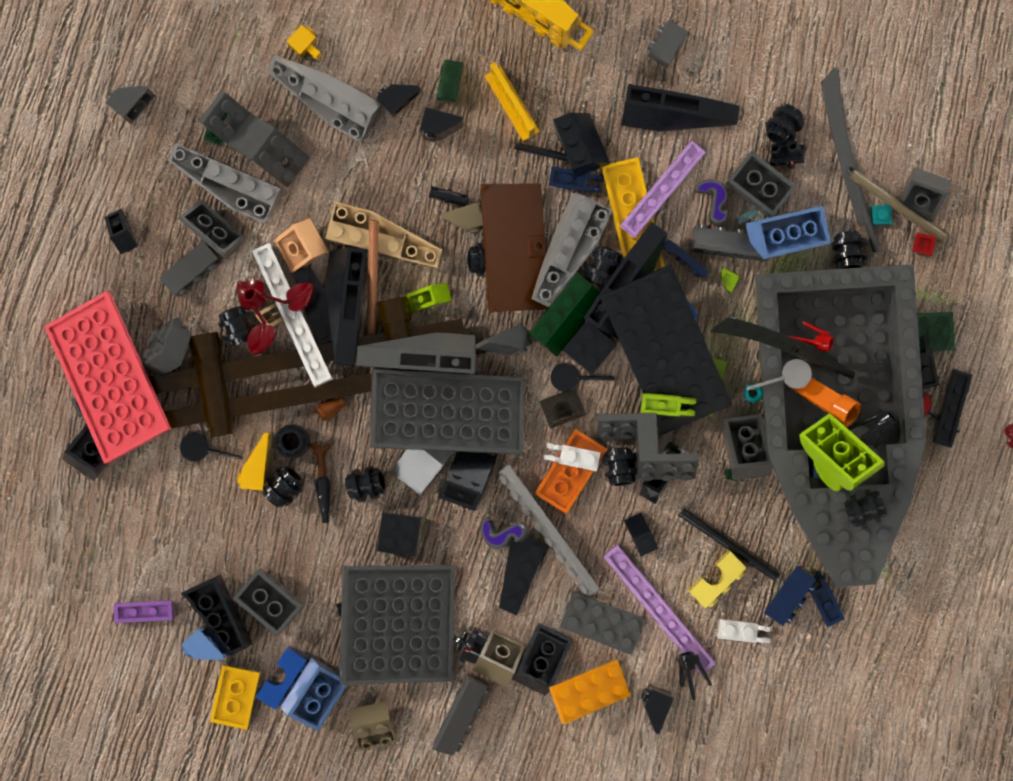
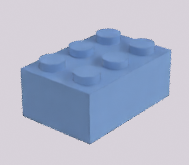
[281,658,347,731]

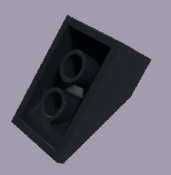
[62,424,107,481]
[512,623,573,696]

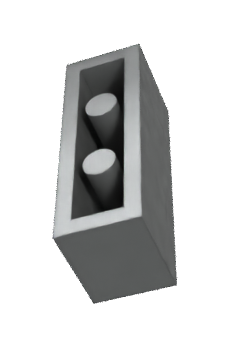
[159,241,220,297]

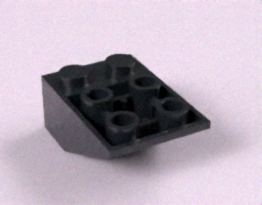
[439,452,495,511]

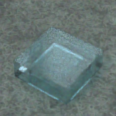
[736,208,758,225]

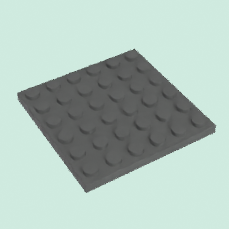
[339,565,455,685]

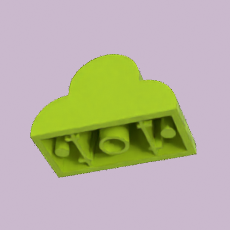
[799,413,884,492]

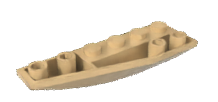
[325,202,442,268]

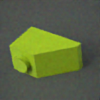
[406,282,452,313]

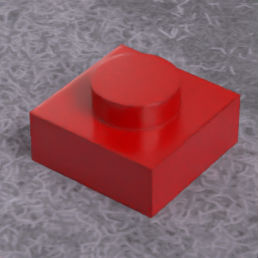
[911,233,936,256]

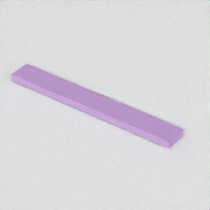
[603,544,716,675]

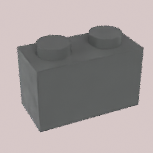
[647,20,688,68]

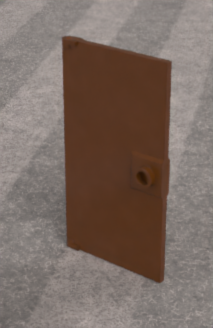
[480,183,547,313]

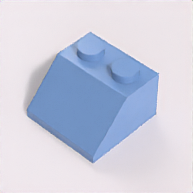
[181,625,229,660]

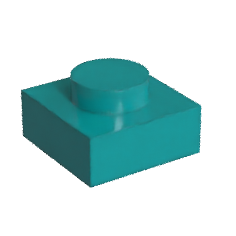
[871,205,892,225]

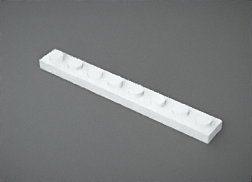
[252,243,333,388]

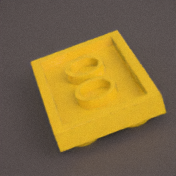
[209,664,261,730]

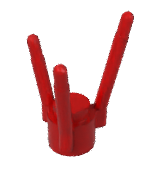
[789,321,834,353]

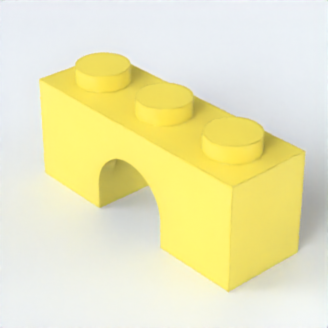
[687,550,746,608]

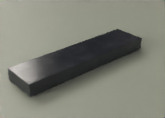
[932,369,972,448]

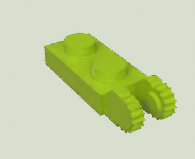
[641,393,697,417]

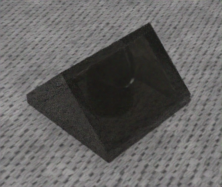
[539,388,586,429]

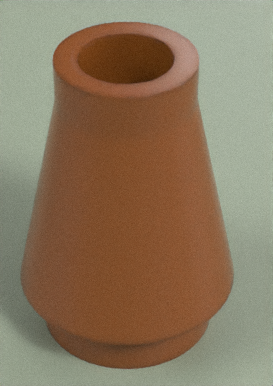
[316,397,346,422]

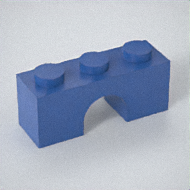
[256,646,308,709]

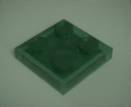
[917,312,955,351]

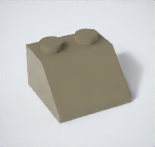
[473,629,526,686]

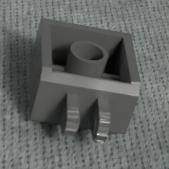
[142,317,191,377]

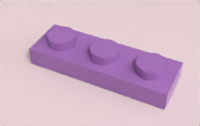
[114,600,174,623]

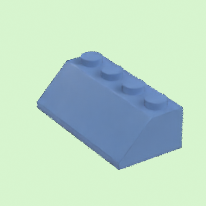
[746,206,831,259]

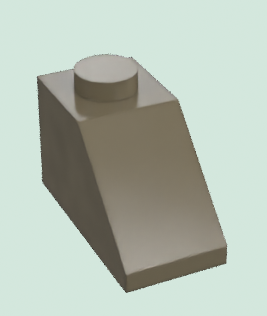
[441,203,483,234]

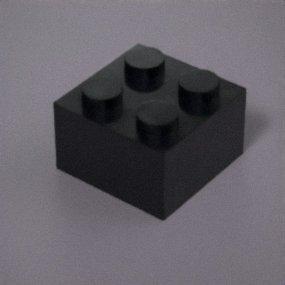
[562,321,617,375]
[377,512,421,556]

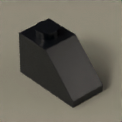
[377,84,421,117]
[104,209,138,254]
[624,513,659,556]

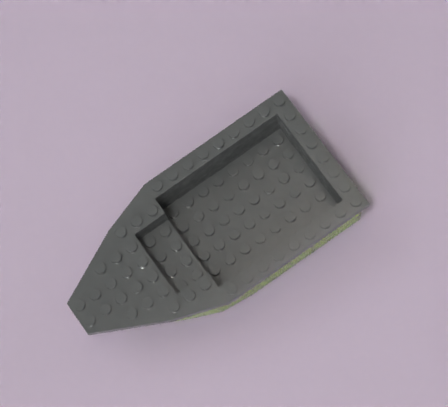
[755,264,926,587]

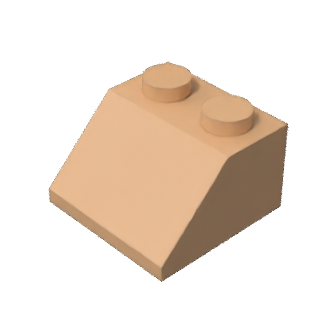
[273,218,329,273]

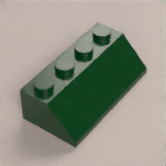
[527,273,600,357]

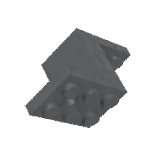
[199,90,310,188]
[596,413,699,481]

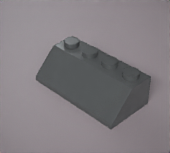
[690,224,771,262]
[432,673,490,756]

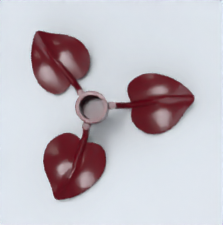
[237,280,314,355]

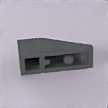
[474,323,533,356]

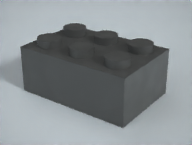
[725,151,797,218]
[722,414,773,480]
[233,568,305,636]

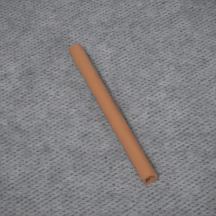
[367,219,379,335]

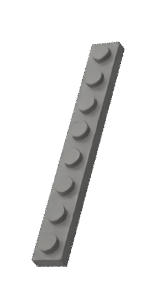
[497,464,600,596]

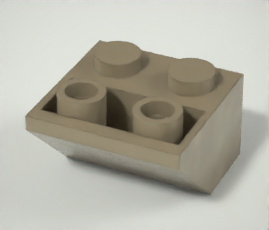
[349,701,397,750]

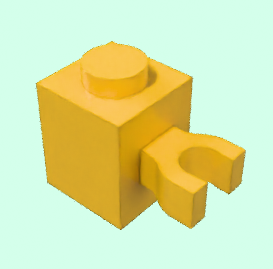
[286,25,322,61]

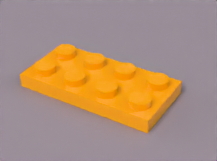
[549,659,631,724]

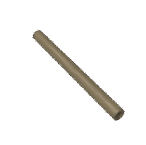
[849,170,947,242]

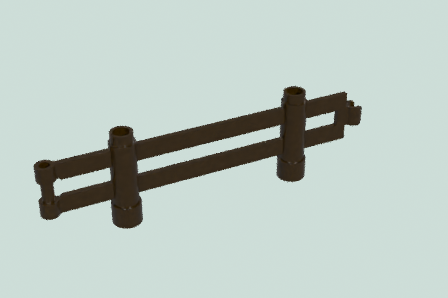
[149,297,486,438]

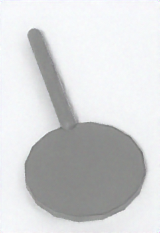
[747,359,812,391]

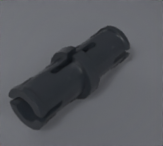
[428,185,468,206]

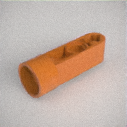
[788,377,861,427]

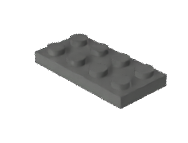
[560,591,645,655]

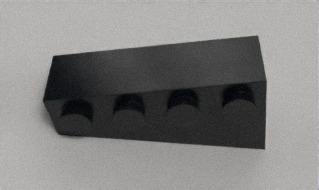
[181,575,253,656]

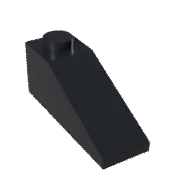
[639,441,686,504]

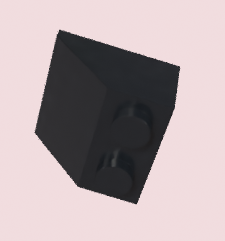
[420,107,464,142]
[640,684,674,734]

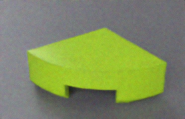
[721,267,740,293]

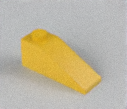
[237,433,271,491]

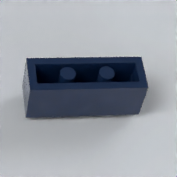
[764,564,818,626]

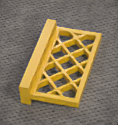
[484,62,540,142]

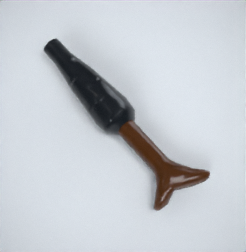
[310,443,332,523]

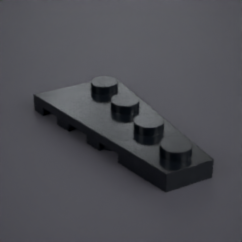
[292,267,332,345]
[499,536,548,616]

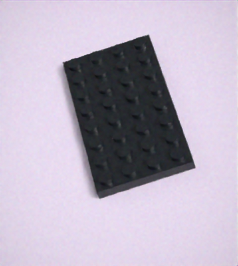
[600,264,732,435]

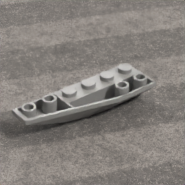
[268,56,382,143]
[168,143,283,224]
[532,193,613,307]

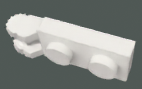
[544,443,601,471]
[717,618,773,643]

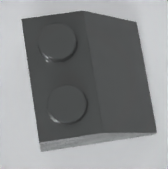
[106,86,156,124]
[899,167,950,222]

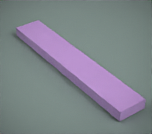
[620,140,706,239]

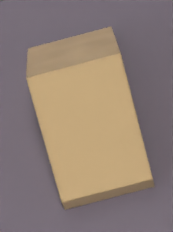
[255,303,284,328]

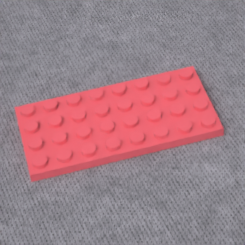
[44,291,171,464]

